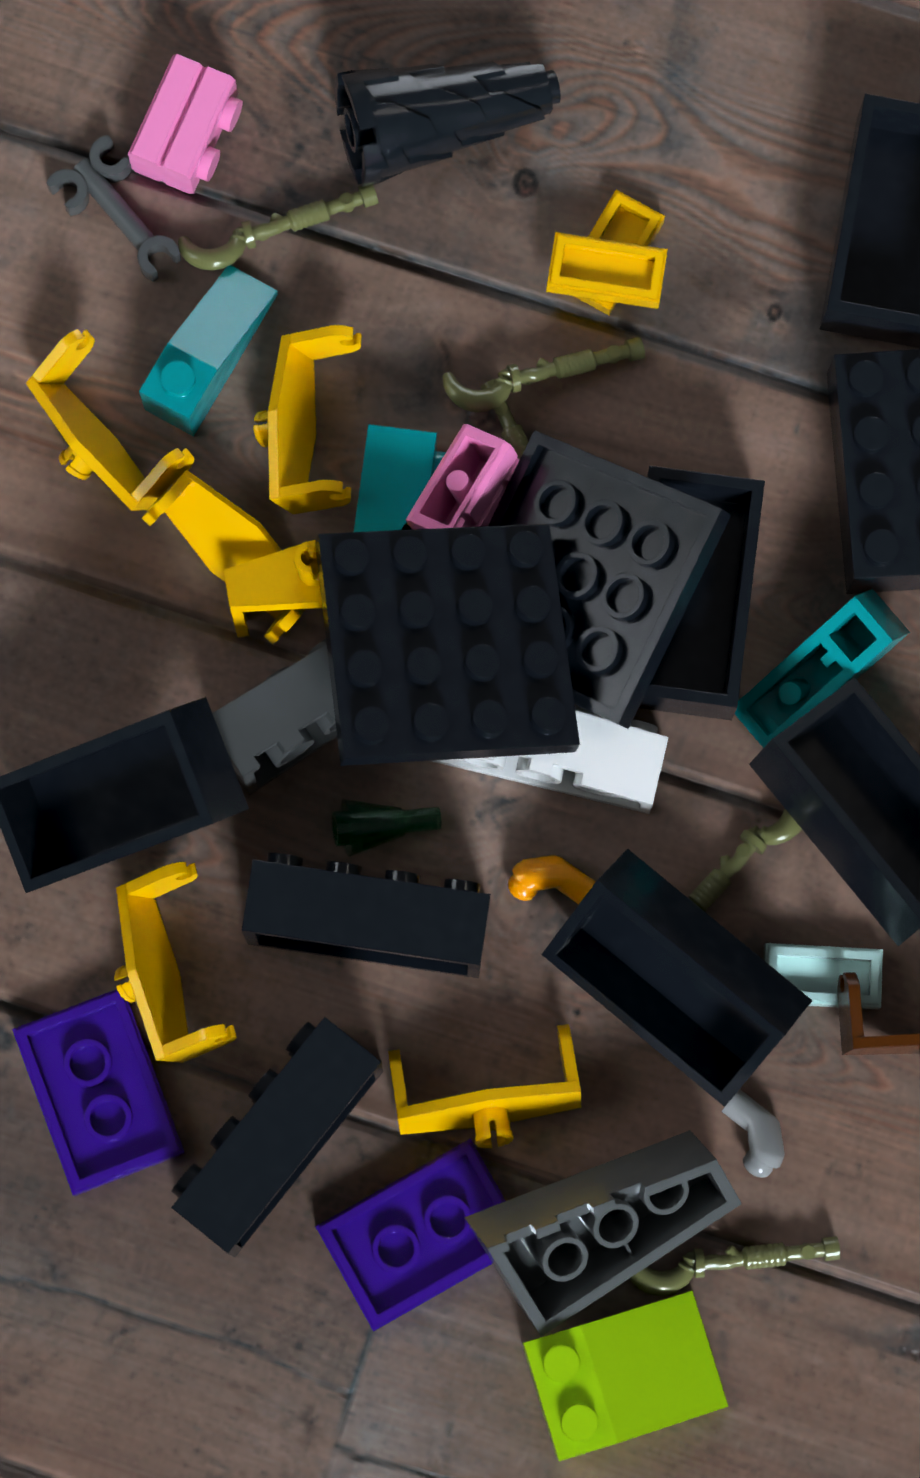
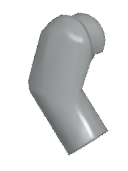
[721,1089,785,1178]

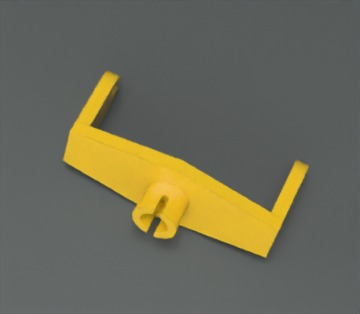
[253,325,362,515]
[26,329,195,511]
[141,470,305,644]
[223,540,322,638]
[114,862,237,1063]
[388,1024,581,1148]

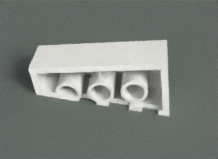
[432,706,669,814]

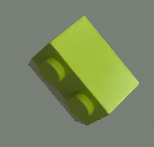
[522,1291,729,1461]

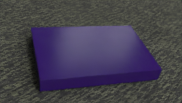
[12,989,185,1196]
[315,1138,506,1332]

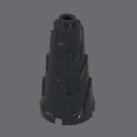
[335,62,561,187]

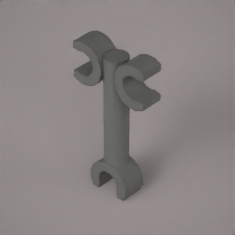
[46,135,181,282]

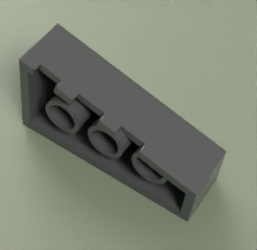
[212,639,337,796]
[464,1130,742,1337]

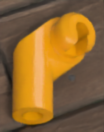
[507,855,596,905]

